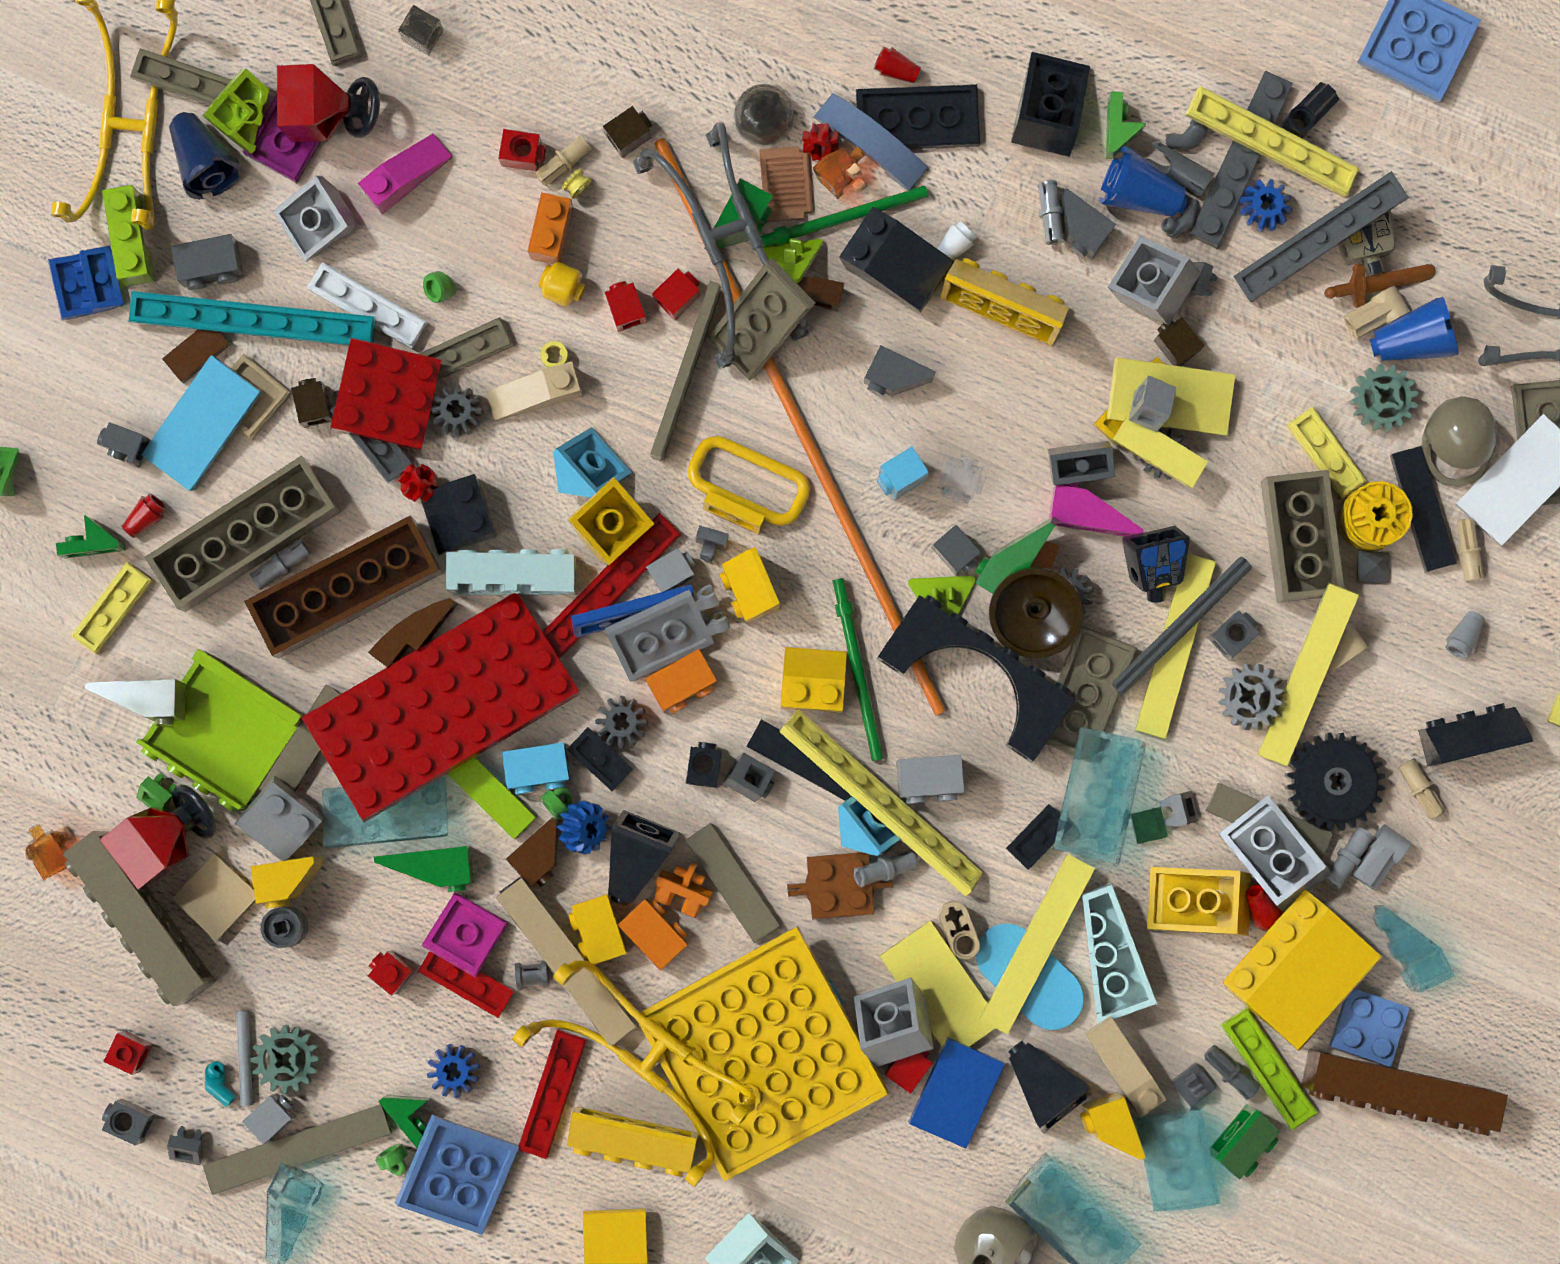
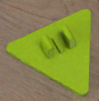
[757,239,823,283]
[908,576,975,616]

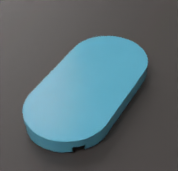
[976,923,1084,1030]

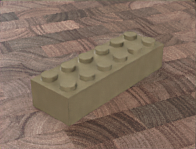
[144,455,341,612]
[62,831,217,1006]

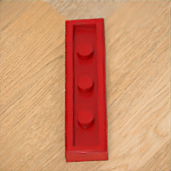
[518,1029,587,1159]

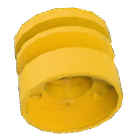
[1337,481,1413,551]

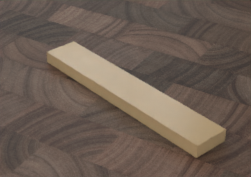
[496,878,635,1046]

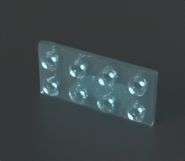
[322,777,448,848]

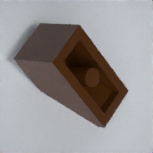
[506,817,559,887]

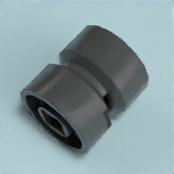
[260,907,308,948]

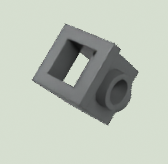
[97,422,150,468]
[722,752,775,802]

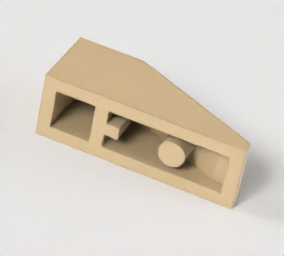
[486,361,583,421]
[1084,1016,1166,1117]

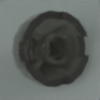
[734,83,794,146]

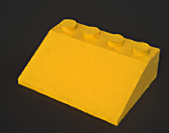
[940,258,1069,346]
[1222,889,1382,1051]

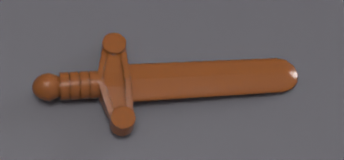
[1324,263,1436,308]

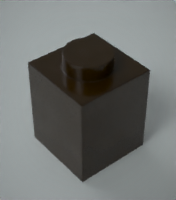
[603,106,652,158]
[1154,317,1204,366]
[291,378,333,428]

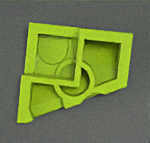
[202,68,269,154]

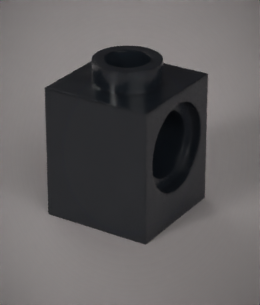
[686,742,722,788]

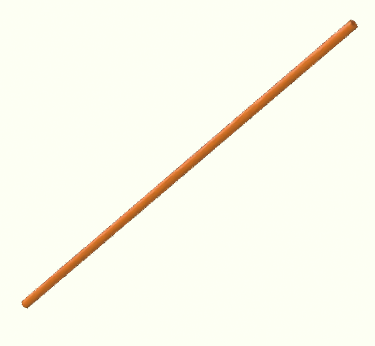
[654,138,946,716]

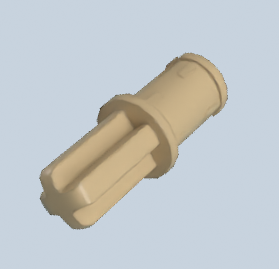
[535,135,592,186]
[1457,518,1484,581]
[1398,758,1445,819]

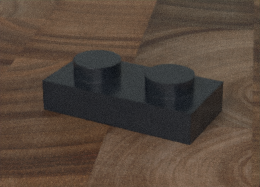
[567,727,634,792]
[1005,804,1072,870]

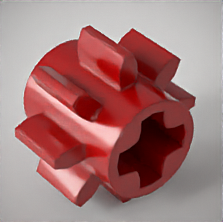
[802,123,839,161]
[398,464,439,502]

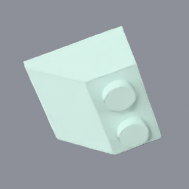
[705,1213,799,1264]

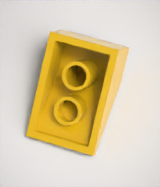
[1147,867,1252,936]

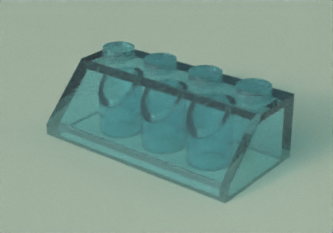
[1053,727,1146,865]
[1005,1152,1141,1264]

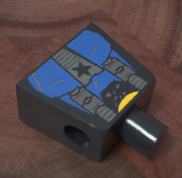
[1122,526,1190,603]

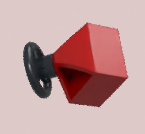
[277,64,380,142]
[100,784,216,890]

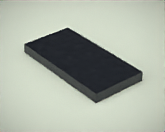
[856,84,980,151]

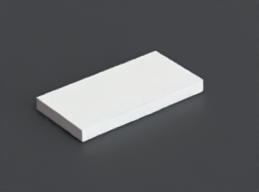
[1455,414,1560,546]

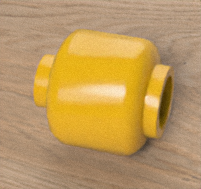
[538,262,586,307]

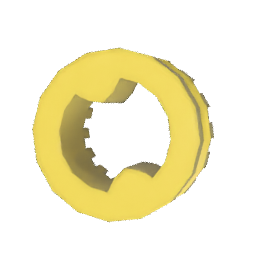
[561,169,592,199]
[540,341,569,368]

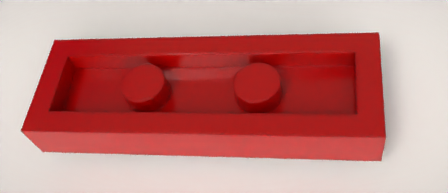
[417,951,515,1018]

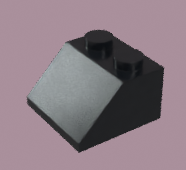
[420,474,497,556]

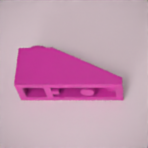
[358,133,453,215]
[1049,483,1143,537]

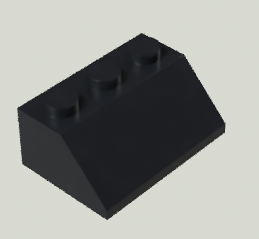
[1418,703,1533,766]

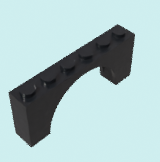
[877,595,1075,763]

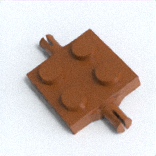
[787,852,893,920]

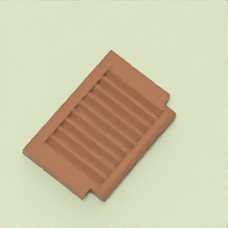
[759,146,813,222]

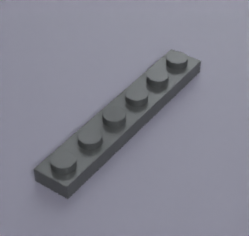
[1189,70,1293,248]
[1233,171,1409,302]

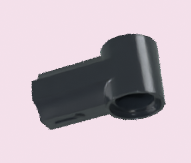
[1282,82,1340,139]

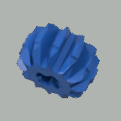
[1239,179,1292,232]
[556,800,611,854]
[427,1044,481,1098]

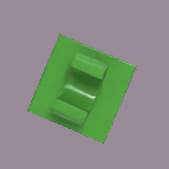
[136,773,177,811]

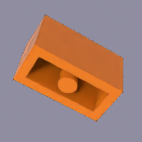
[527,192,574,264]
[645,649,718,714]
[618,899,688,971]

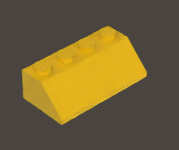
[567,1106,699,1177]

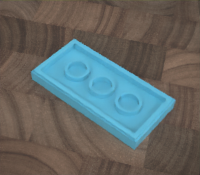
[141,355,262,491]

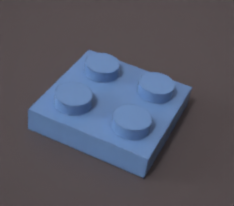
[1329,989,1410,1067]

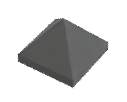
[1357,551,1389,583]

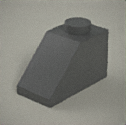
[1060,188,1116,259]
[864,345,936,397]

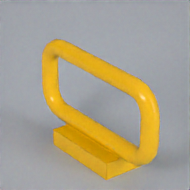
[687,436,810,534]

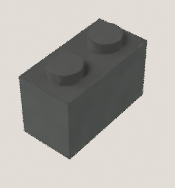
[171,234,244,290]
[1048,441,1116,485]

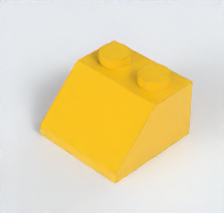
[568,477,654,565]
[719,546,780,624]
[780,647,847,713]
[251,856,324,909]
[1079,1092,1146,1160]

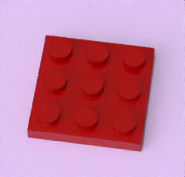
[330,338,442,450]

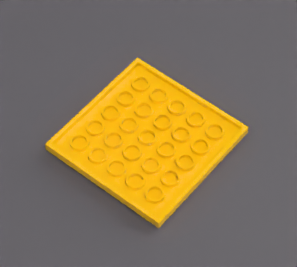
[638,926,889,1182]

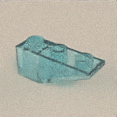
[1373,904,1455,992]
[265,1163,324,1264]

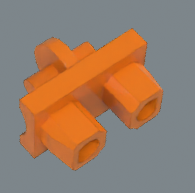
[654,862,713,918]

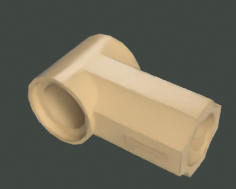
[1343,285,1410,339]

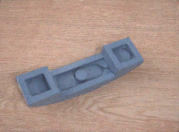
[814,93,928,191]

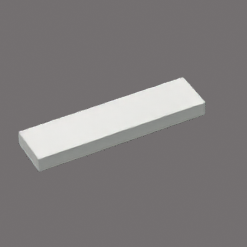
[307,262,428,350]

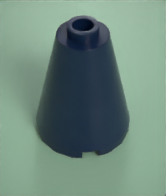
[169,112,242,200]

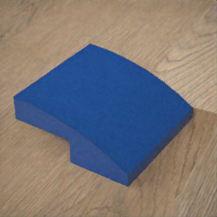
[48,246,123,321]

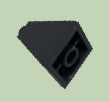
[608,810,680,906]
[1008,1041,1092,1133]

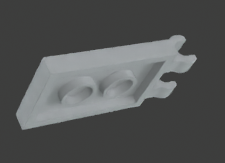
[605,585,731,682]

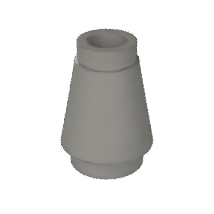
[1445,611,1485,659]

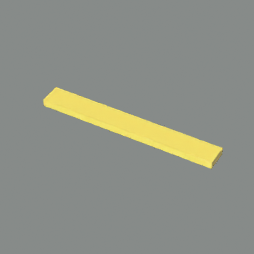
[779,709,984,897]

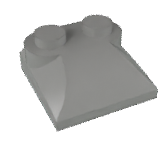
[273,176,355,262]

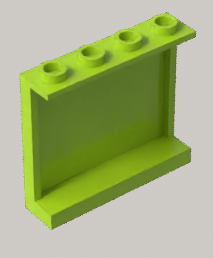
[136,649,304,812]

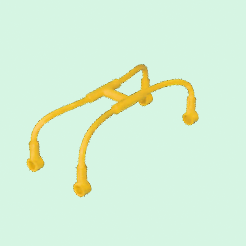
[51,0,178,230]
[512,960,756,1188]

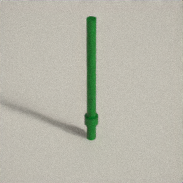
[754,186,929,251]
[832,578,884,761]

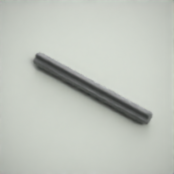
[1112,557,1252,694]

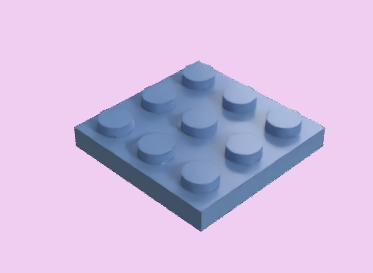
[1357,0,1481,103]
[395,1114,519,1235]

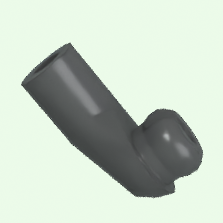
[1165,120,1208,149]
[1161,198,1200,237]

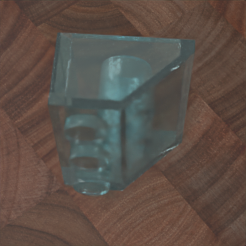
[1135,1106,1221,1212]

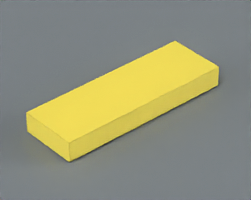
[1286,406,1367,500]
[1112,413,1209,489]
[71,562,153,655]

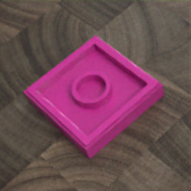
[422,892,508,978]

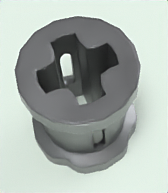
[515,960,550,990]

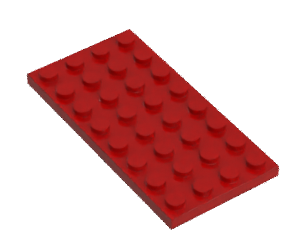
[301,593,580,823]

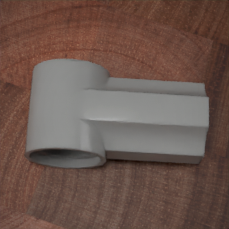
[1352,824,1411,891]

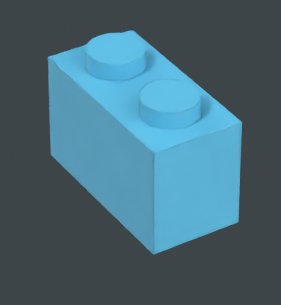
[877,446,929,500]
[502,742,571,794]

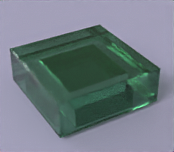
[1129,807,1168,844]

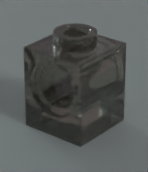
[398,5,444,56]

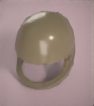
[1421,396,1497,487]
[954,1206,1037,1264]

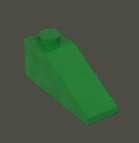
[975,517,1058,594]
[374,846,474,892]

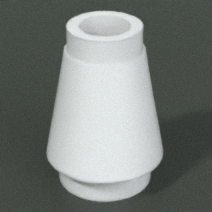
[937,221,977,260]

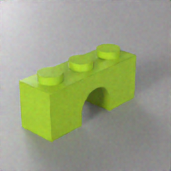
[102,185,155,287]

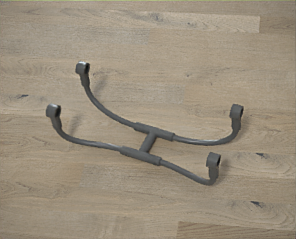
[633,122,809,369]
[1478,265,1560,367]

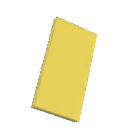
[1107,357,1235,436]
[879,921,995,1046]

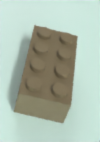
[1261,470,1344,603]

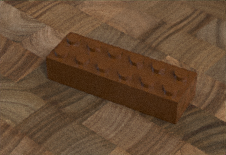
[244,515,443,659]
[1301,1049,1508,1136]

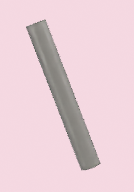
[236,1011,253,1106]

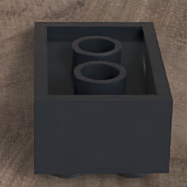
[1011,52,1090,157]
[839,207,954,313]

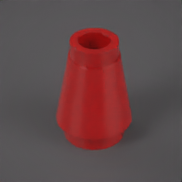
[874,46,921,84]
[121,493,167,538]
[1246,885,1282,931]

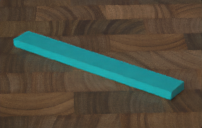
[128,291,376,346]

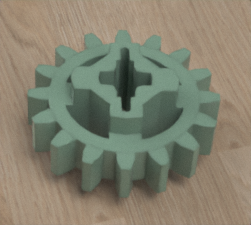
[1349,364,1419,432]
[250,1025,321,1094]

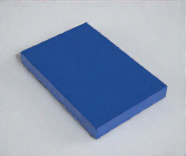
[908,1037,1005,1149]

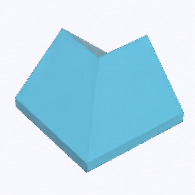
[553,427,632,498]
[838,796,901,858]

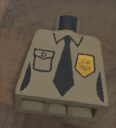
[1338,210,1394,276]

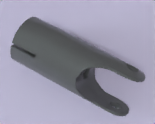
[1145,141,1215,197]

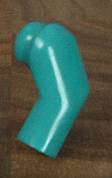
[205,1061,237,1108]

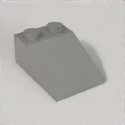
[1219,795,1332,911]

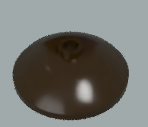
[989,567,1083,659]

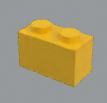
[568,894,628,965]

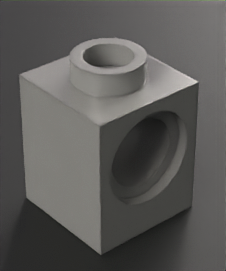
[1129,375,1176,432]
[646,548,696,592]
[242,1093,296,1145]

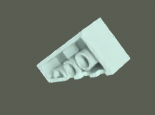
[446,549,576,595]
[1082,883,1157,1024]

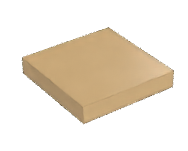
[231,353,291,440]
[171,853,255,941]

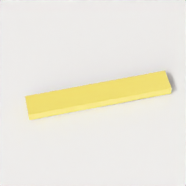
[1185,86,1360,197]
[1135,554,1216,739]
[1258,583,1359,766]
[979,854,1095,1035]

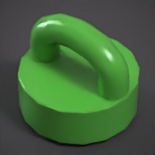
[423,271,456,303]
[540,787,573,820]
[375,1143,408,1176]

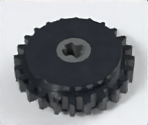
[1285,732,1385,831]

